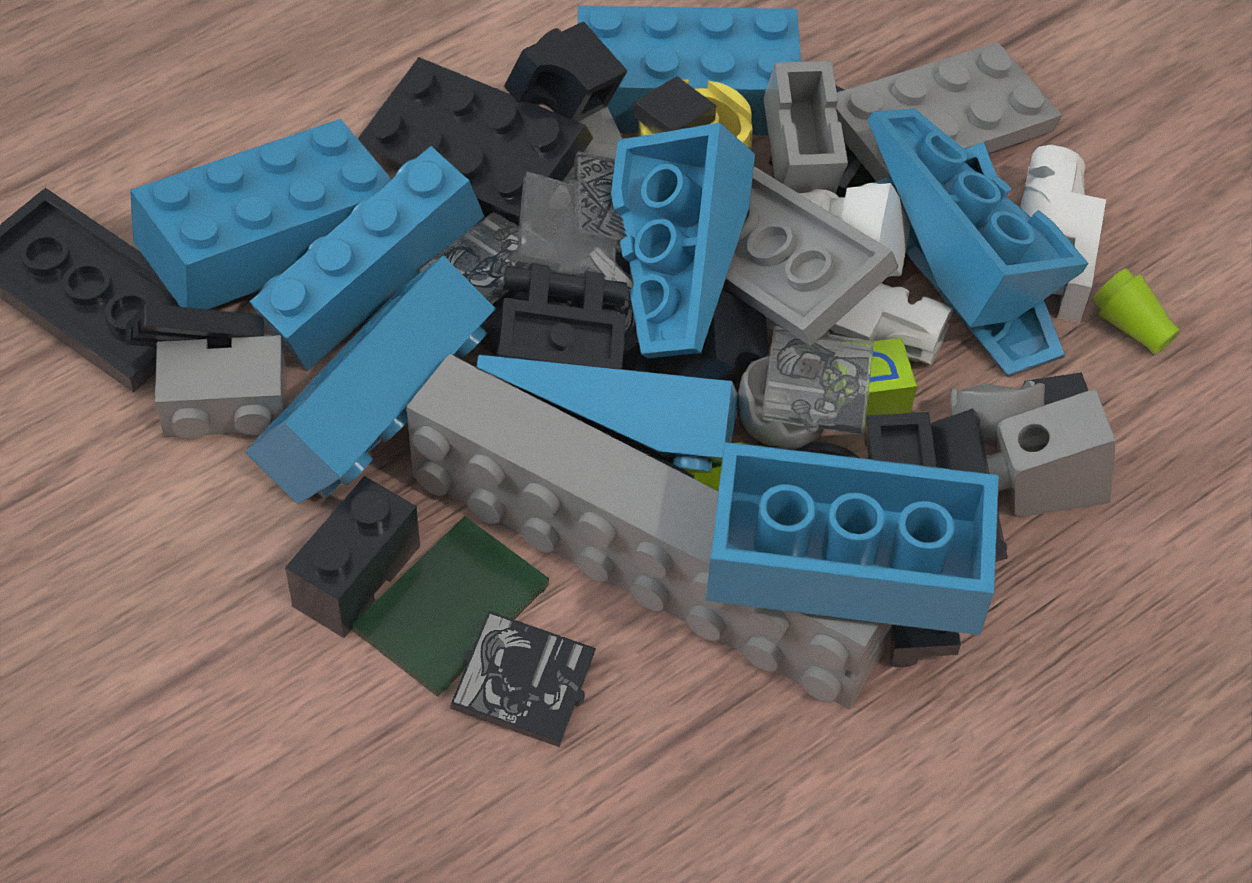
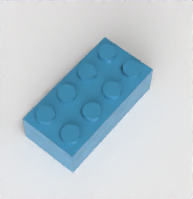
[578,6,801,135]
[130,119,392,310]
[245,255,496,504]
[706,442,998,635]

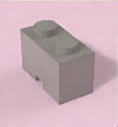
[763,61,848,193]
[155,335,287,439]

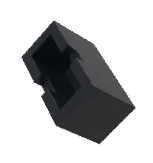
[285,476,420,638]

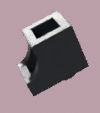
[504,21,628,122]
[654,290,769,384]

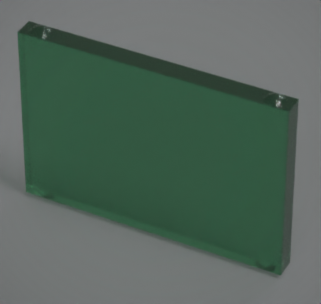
[352,516,549,697]

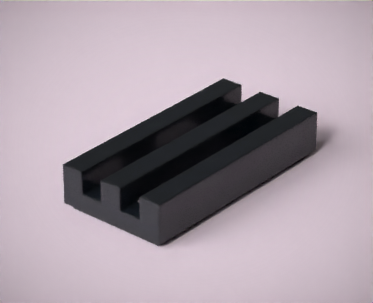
[126,304,264,349]

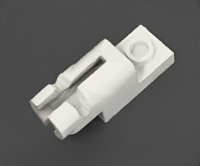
[1020,145,1106,323]
[766,283,953,365]

